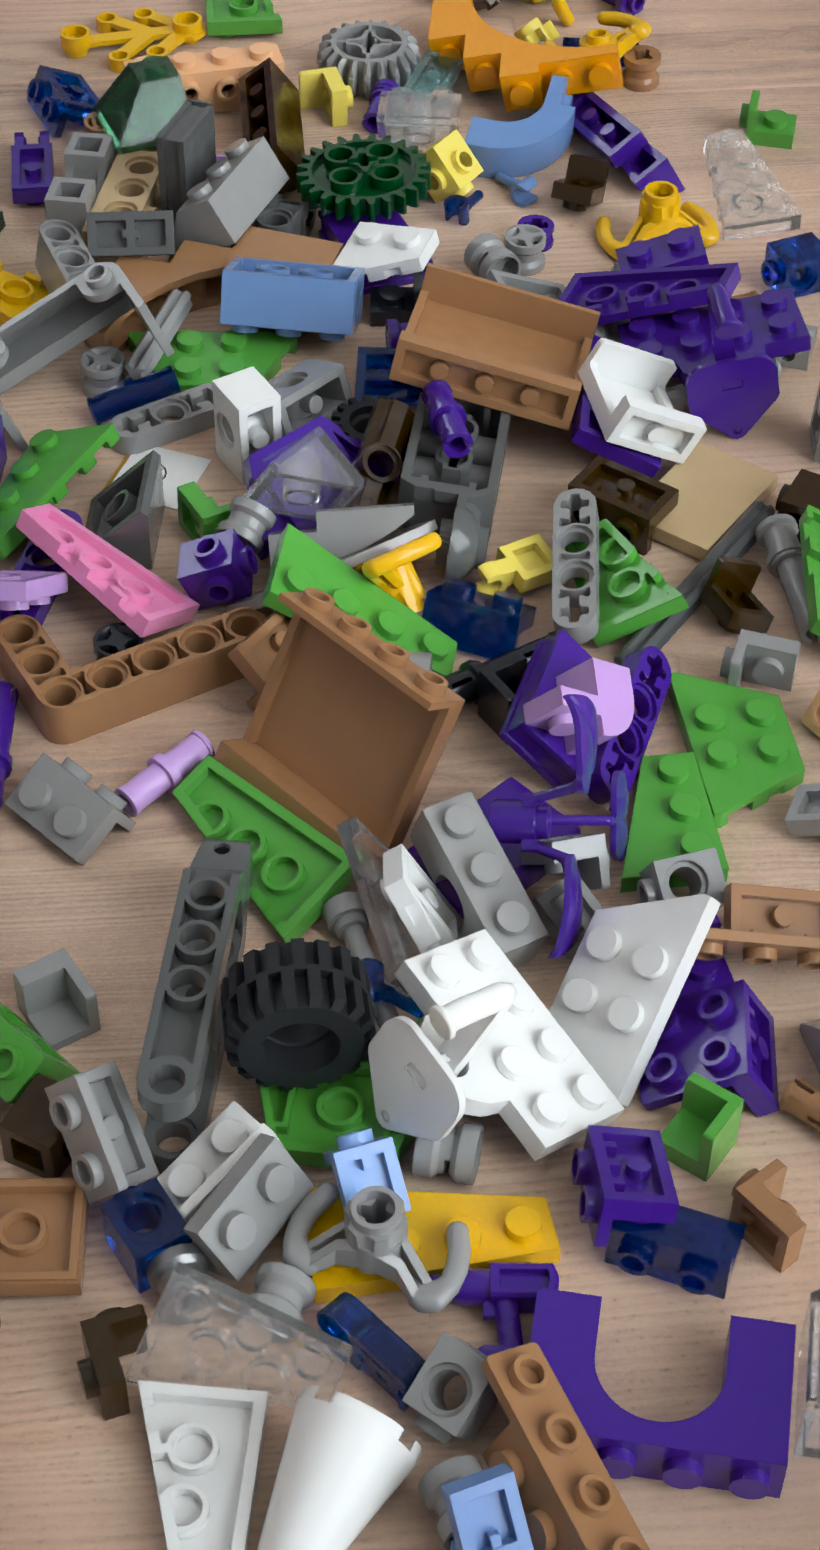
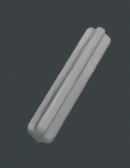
[124,289,193,383]

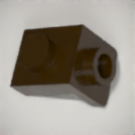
[551,154,610,211]
[700,556,774,634]
[76,1304,150,1421]

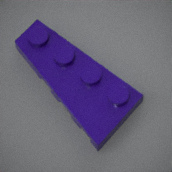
[558,262,741,325]

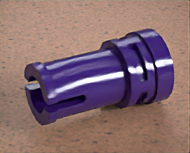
[362,79,403,134]

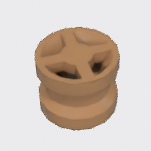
[622,45,661,92]

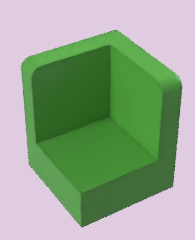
[661,1073,744,1182]

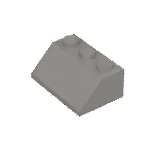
[169,136,290,257]

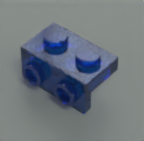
[422,578,537,659]

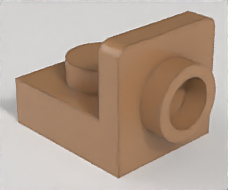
[728,1159,807,1273]

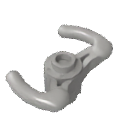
[282,1182,471,1314]

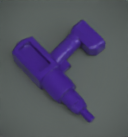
[401,1262,559,1356]

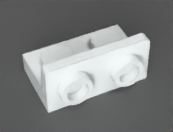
[148,1101,288,1225]

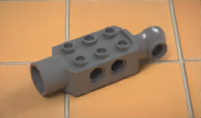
[398,392,511,583]

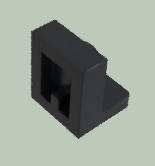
[370,271,423,327]

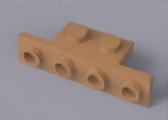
[695,883,820,970]
[481,1342,650,1550]

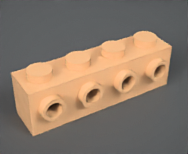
[123,42,285,121]

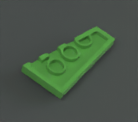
[172,755,363,943]

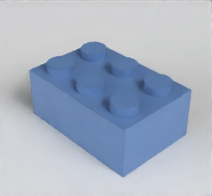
[220,257,365,341]

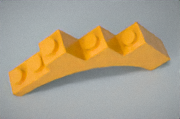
[428,0,623,112]

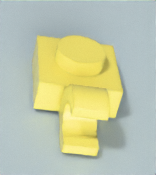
[473,533,552,601]

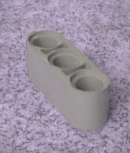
[35,219,95,294]

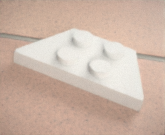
[549,894,721,1108]

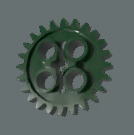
[296,133,431,222]

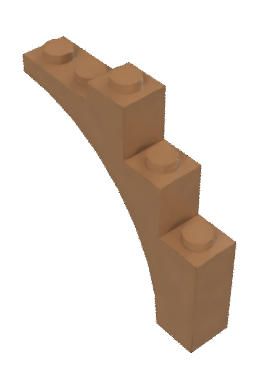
[85,226,344,352]

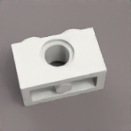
[212,366,282,485]

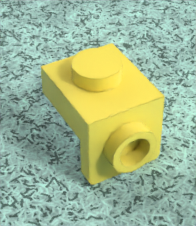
[298,67,353,127]

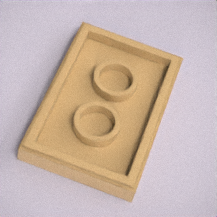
[652,442,778,560]

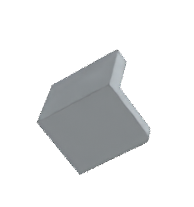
[12,948,101,1051]

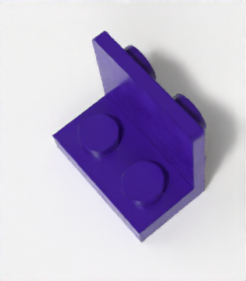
[640,979,779,1117]

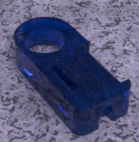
[316,1292,425,1411]

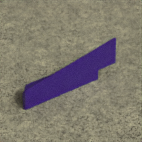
[572,92,685,192]

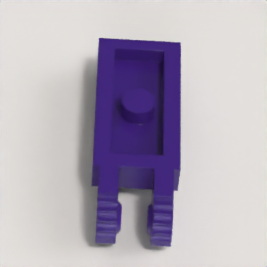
[11,131,54,205]

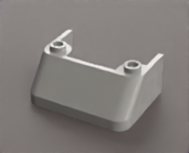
[0,262,175,452]

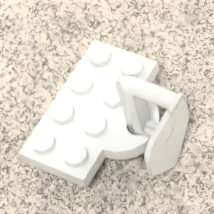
[368,929,625,1161]

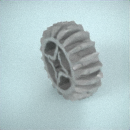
[317,20,421,99]

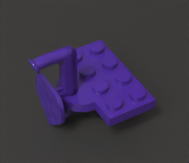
[618,283,811,439]

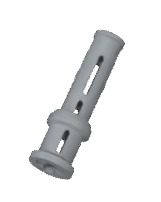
[755,514,820,644]

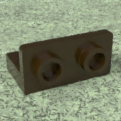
[568,455,679,555]

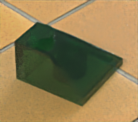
[93,56,187,155]

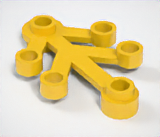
[60,7,207,73]

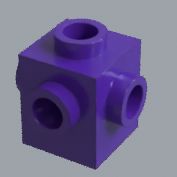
[177,528,258,611]

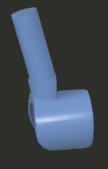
[495,172,538,208]

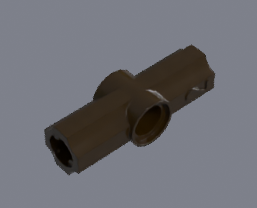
[339,398,415,508]

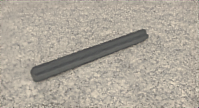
[614,501,775,666]

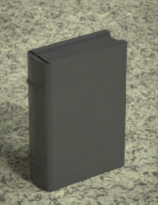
[156,99,216,225]

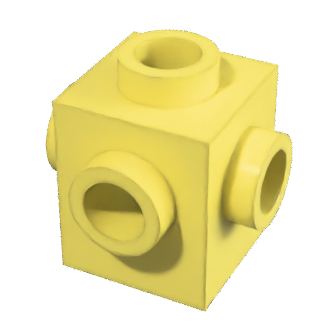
[422,129,484,204]

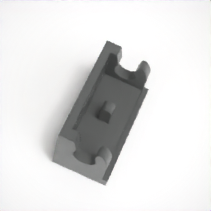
[86,210,175,257]

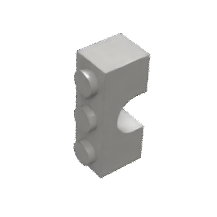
[44,131,115,237]
[410,790,549,967]

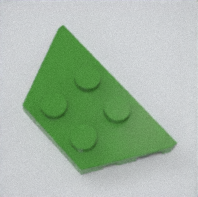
[128,330,298,398]
[668,672,805,828]

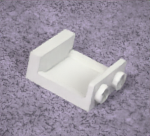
[578,338,707,464]

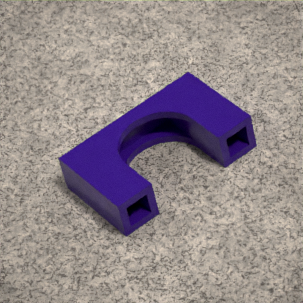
[530,1287,796,1500]

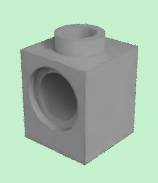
[637,847,727,908]
[402,1331,498,1444]

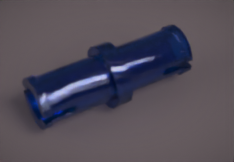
[86,365,181,425]

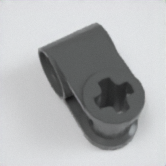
[256,193,316,237]

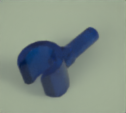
[444,190,483,226]
[361,958,424,1018]

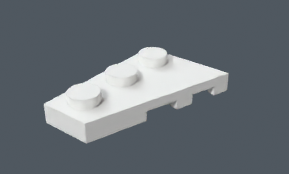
[138,1380,269,1550]

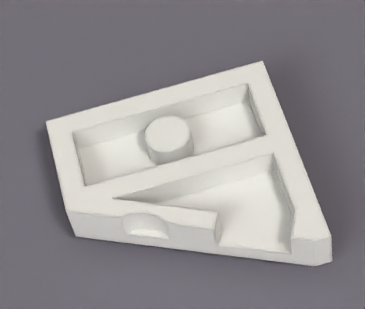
[333,222,440,282]
[380,843,463,954]

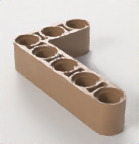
[0,607,267,745]

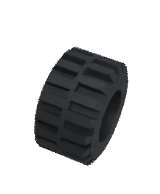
[221,938,376,1090]

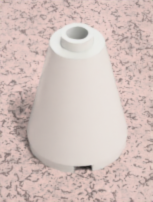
[257,1385,421,1550]

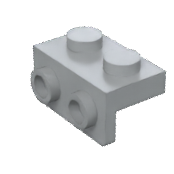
[5,752,136,866]
[44,1061,160,1204]
[183,1133,315,1282]

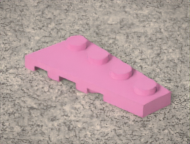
[16,503,200,638]

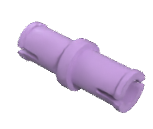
[114,730,215,817]

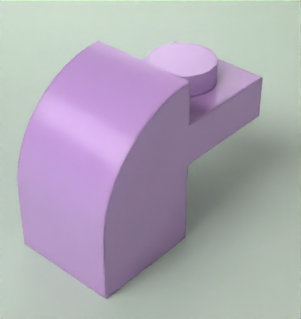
[523,657,634,755]

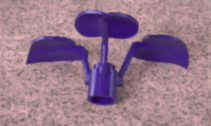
[490,694,629,958]

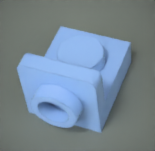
[323,1128,411,1211]

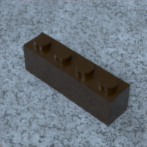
[238,57,305,195]

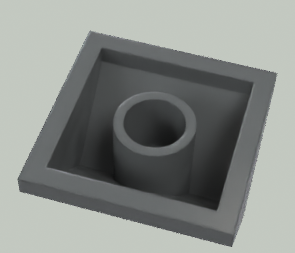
[85,450,165,569]

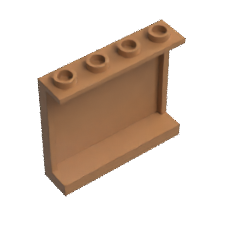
[389,262,601,430]
[214,588,465,873]

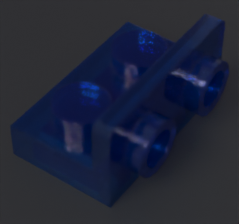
[27,65,107,138]
[604,1205,746,1299]

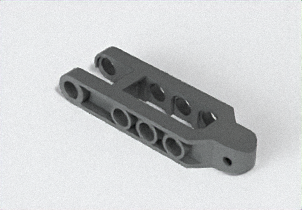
[136,838,254,1174]

